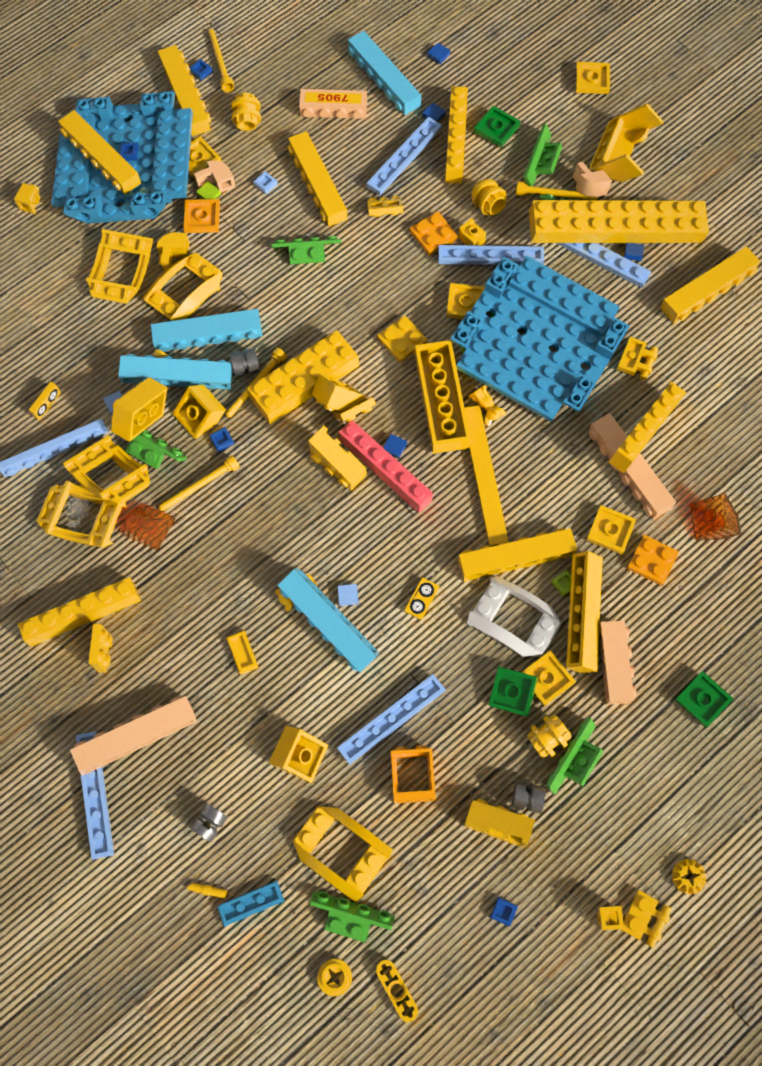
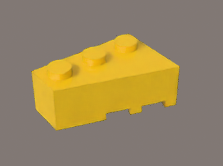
[308,426,367,491]
[464,799,535,848]

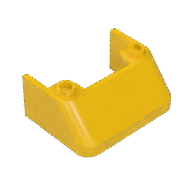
[589,103,664,182]

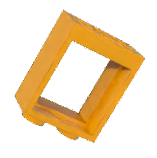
[391,745,436,804]

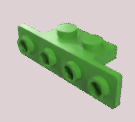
[524,124,562,186]
[271,236,341,265]
[125,430,187,469]
[546,717,603,794]
[309,891,395,943]

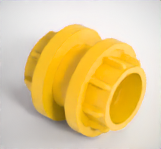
[231,93,261,131]
[471,179,507,215]
[527,715,571,758]

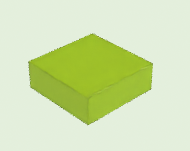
[196,181,221,199]
[551,570,571,597]

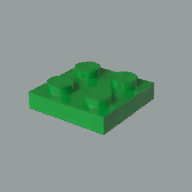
[474,106,521,148]
[488,666,538,717]
[674,671,733,729]

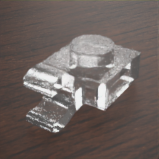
[66,498,91,532]

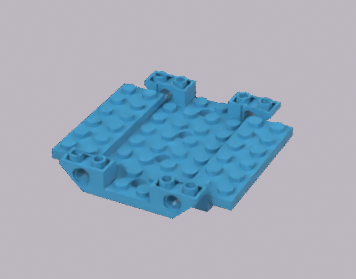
[51,91,193,224]
[450,255,630,422]

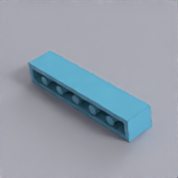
[347,31,421,115]
[151,309,263,352]
[119,354,232,390]
[278,568,380,673]

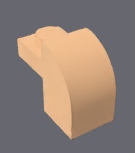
[194,161,235,193]
[572,162,612,197]

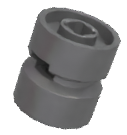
[230,348,260,376]
[512,781,546,814]
[189,802,228,843]

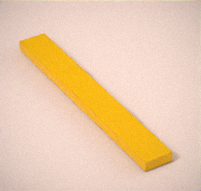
[465,405,508,547]

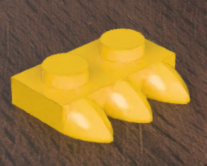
[367,195,403,217]

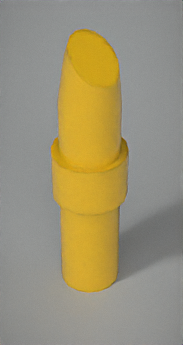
[186,883,227,898]

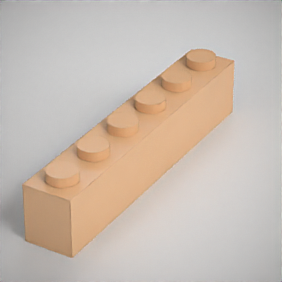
[589,413,676,520]
[70,696,197,776]

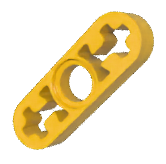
[376,960,418,1022]

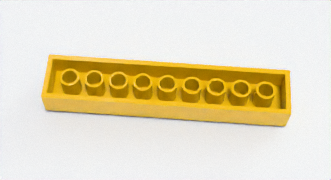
[529,200,709,243]

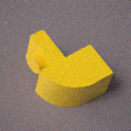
[156,232,190,271]

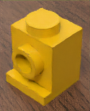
[14,183,40,214]
[458,218,486,246]
[597,906,624,930]

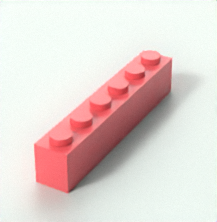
[339,420,433,513]

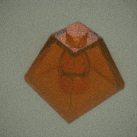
[690,493,741,540]
[119,503,176,551]

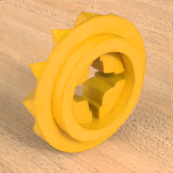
[672,859,707,894]
[317,959,352,996]

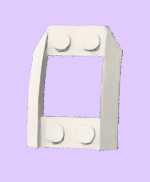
[467,576,562,658]

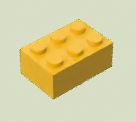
[111,377,167,442]

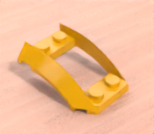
[86,229,153,304]
[142,253,223,321]
[63,435,150,504]
[36,481,127,548]
[292,806,393,903]

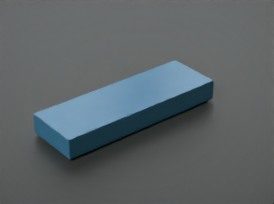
[217,881,285,927]

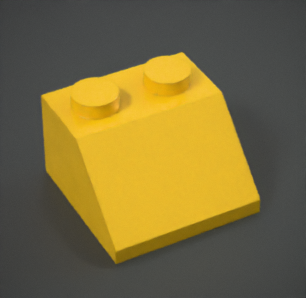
[311,374,366,412]
[173,384,226,439]
[269,725,328,783]

